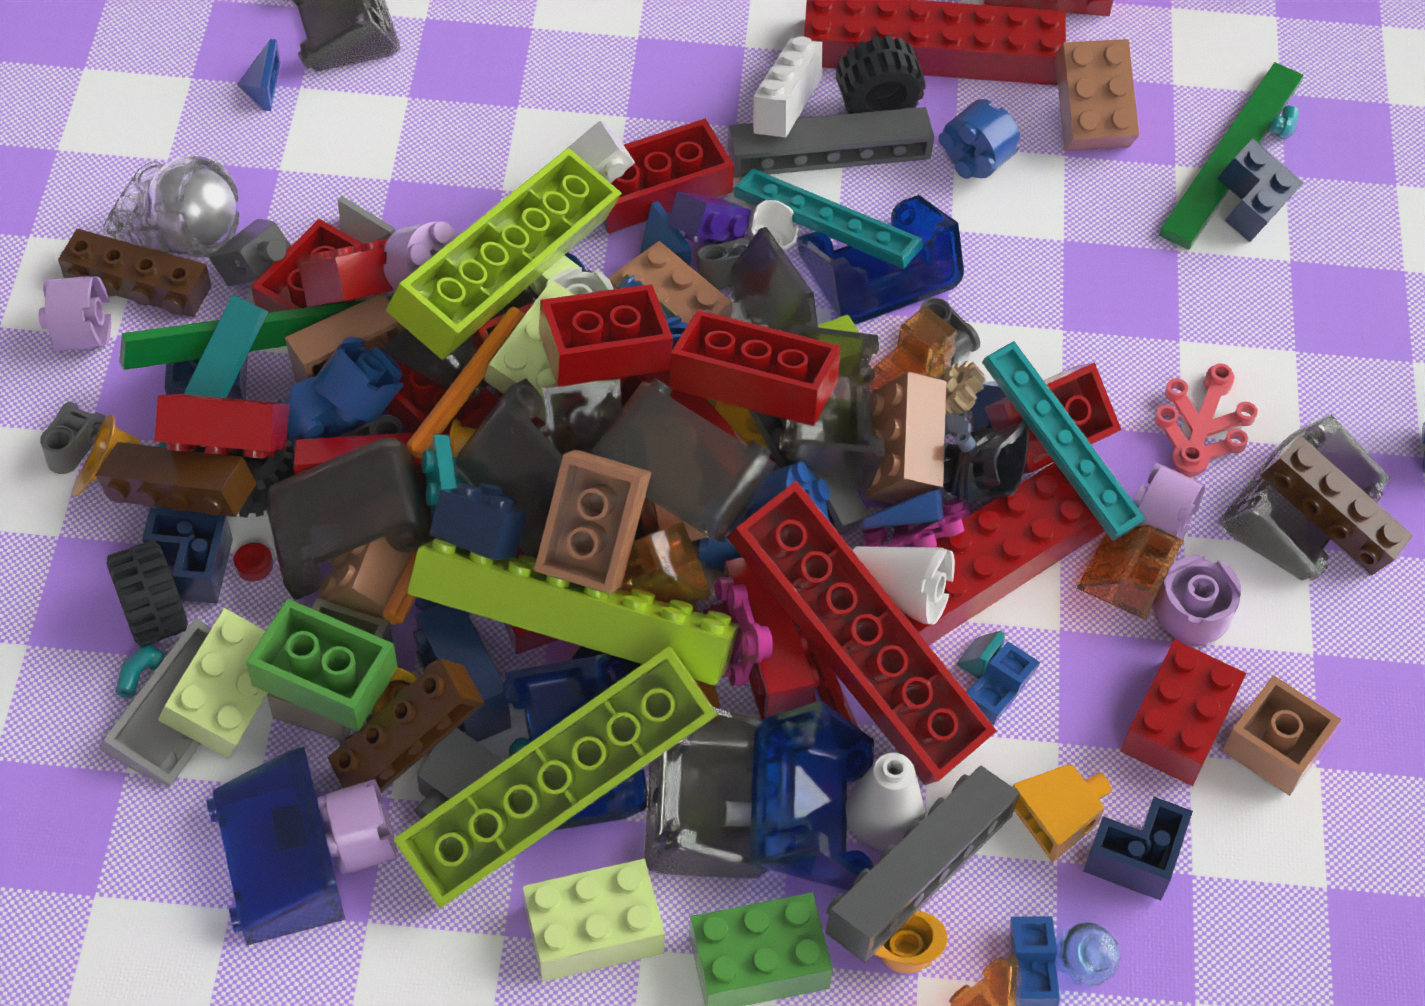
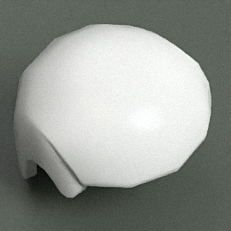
[747,200,799,255]

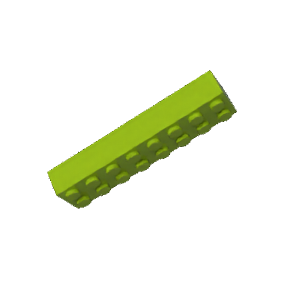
[385,147,622,360]
[407,538,740,686]
[393,646,718,908]

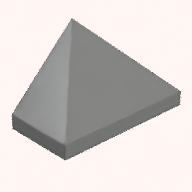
[337,196,395,244]

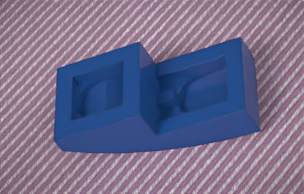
[967,641,1040,725]
[1010,916,1060,1006]

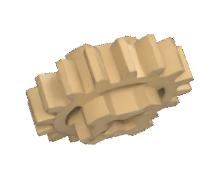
[935,361,986,416]

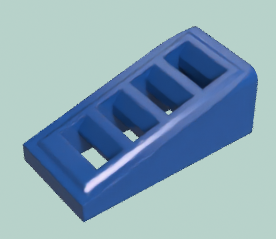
[863,489,944,529]

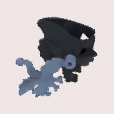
[943,412,1029,501]

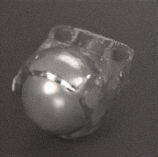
[103,156,239,258]

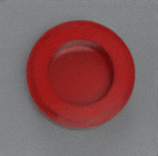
[233,542,274,582]

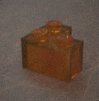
[870,306,957,392]

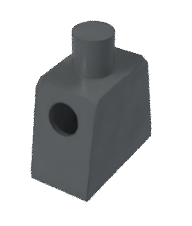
[208,219,291,286]
[415,728,504,819]

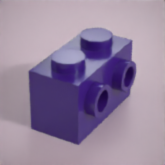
[668,191,752,244]

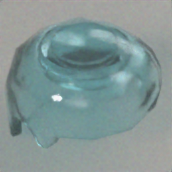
[1055,922,1121,986]

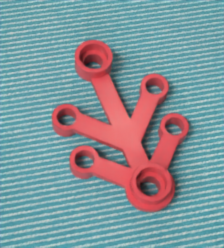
[1154,363,1258,477]

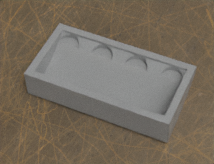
[100,618,212,787]

